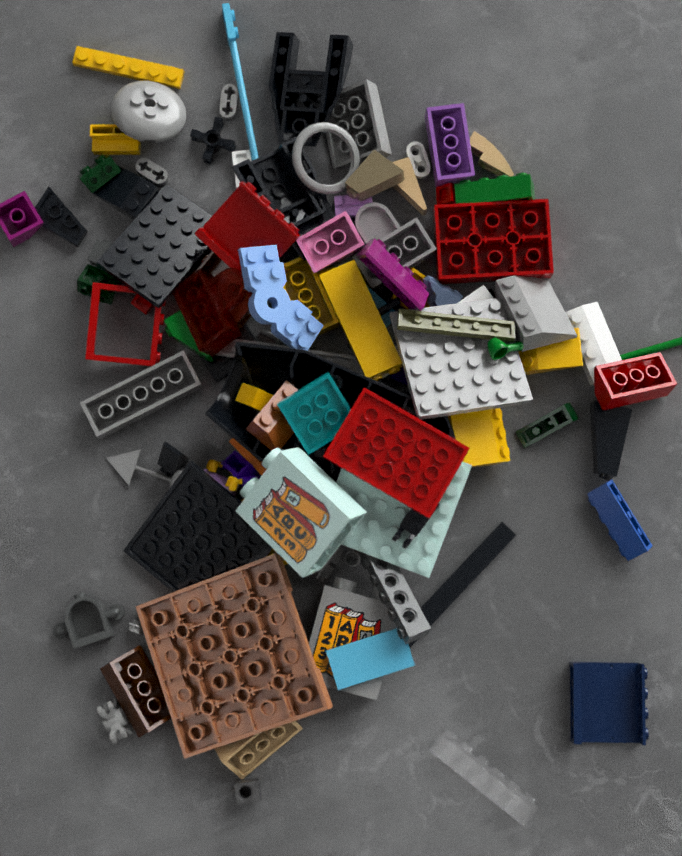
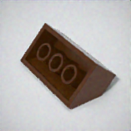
[100,645,171,737]

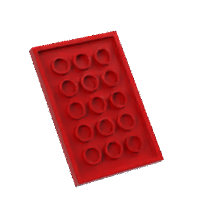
[323,387,470,519]

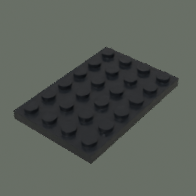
[96,185,212,308]

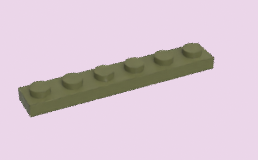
[397,309,515,342]

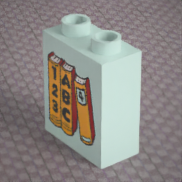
[236,447,367,578]

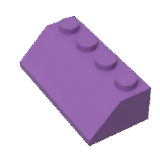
[425,103,475,187]

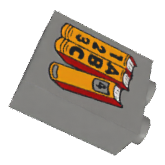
[309,577,396,701]

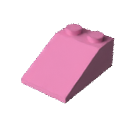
[296,211,365,273]

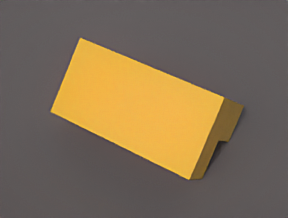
[90,124,141,155]

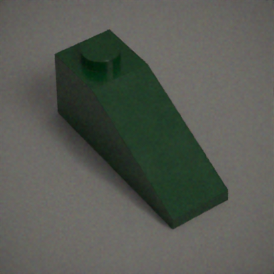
[516,402,579,448]

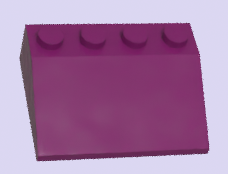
[356,238,429,311]

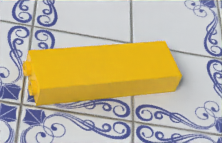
[319,260,402,381]

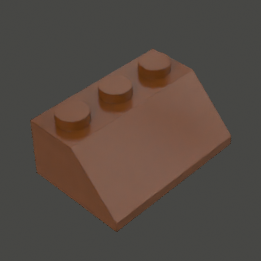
[246,380,298,451]

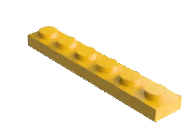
[72,46,185,89]

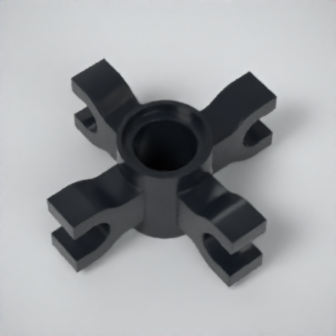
[190,117,236,165]

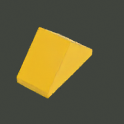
[235,383,274,411]

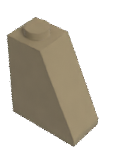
[345,150,405,201]

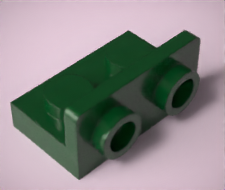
[77,264,121,305]

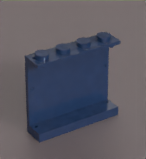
[570,662,649,745]

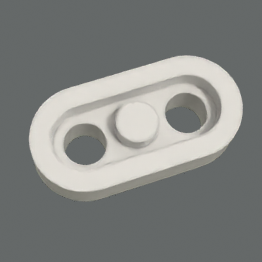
[406,141,431,179]

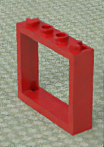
[85,282,166,367]

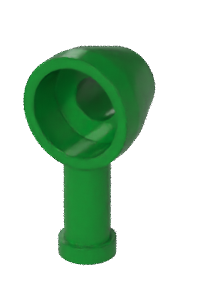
[487,338,524,360]

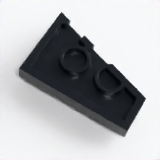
[35,186,88,247]

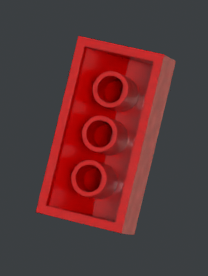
[594,352,677,410]

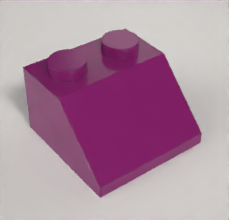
[0,191,44,247]

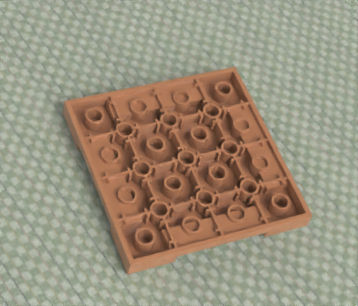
[135,553,333,759]

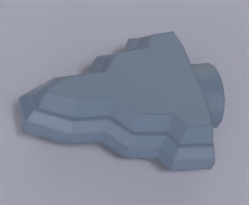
[422,275,463,307]

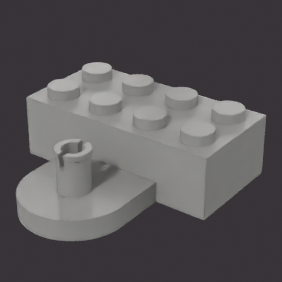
[352,202,437,292]

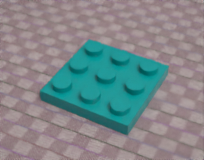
[277,372,351,455]

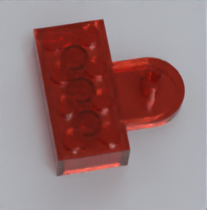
[173,268,248,356]

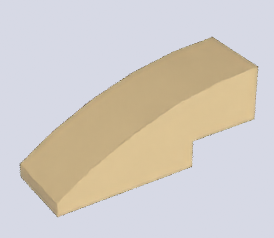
[470,131,514,177]

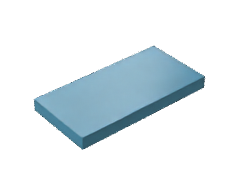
[326,628,415,690]

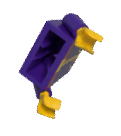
[206,450,261,491]

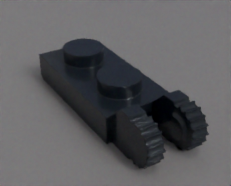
[392,503,440,549]

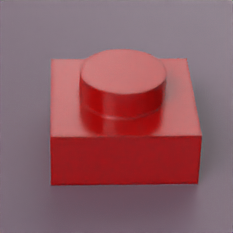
[436,183,456,205]
[130,294,154,315]

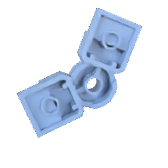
[238,245,324,351]

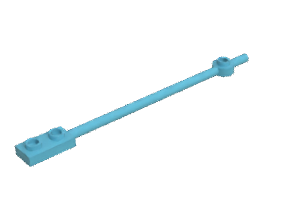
[222,3,259,160]

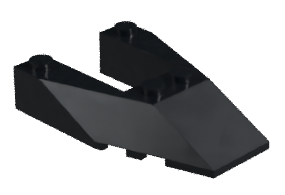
[269,32,353,147]

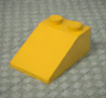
[518,328,583,375]

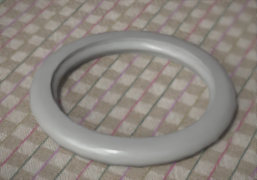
[292,122,360,194]

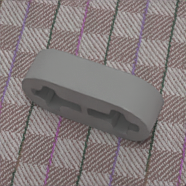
[219,84,239,121]
[136,158,169,187]

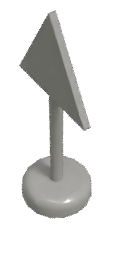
[106,450,183,489]

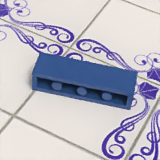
[587,479,652,561]

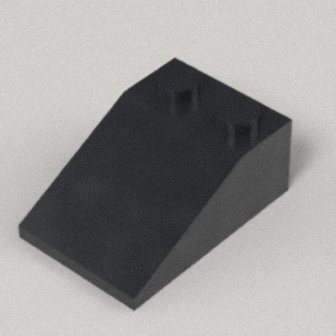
[93,165,159,220]

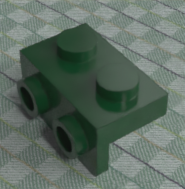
[78,154,121,193]

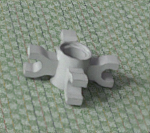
[97,698,132,743]

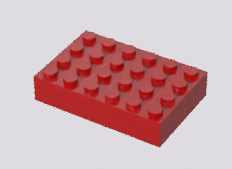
[433,199,554,284]

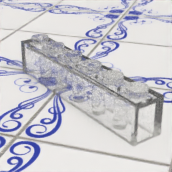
[428,729,539,827]

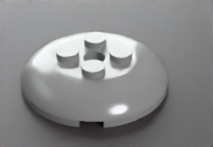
[111,81,186,143]

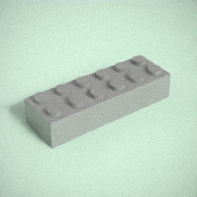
[80,350,204,439]

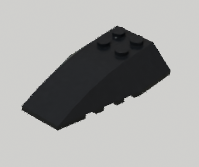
[232,137,328,261]

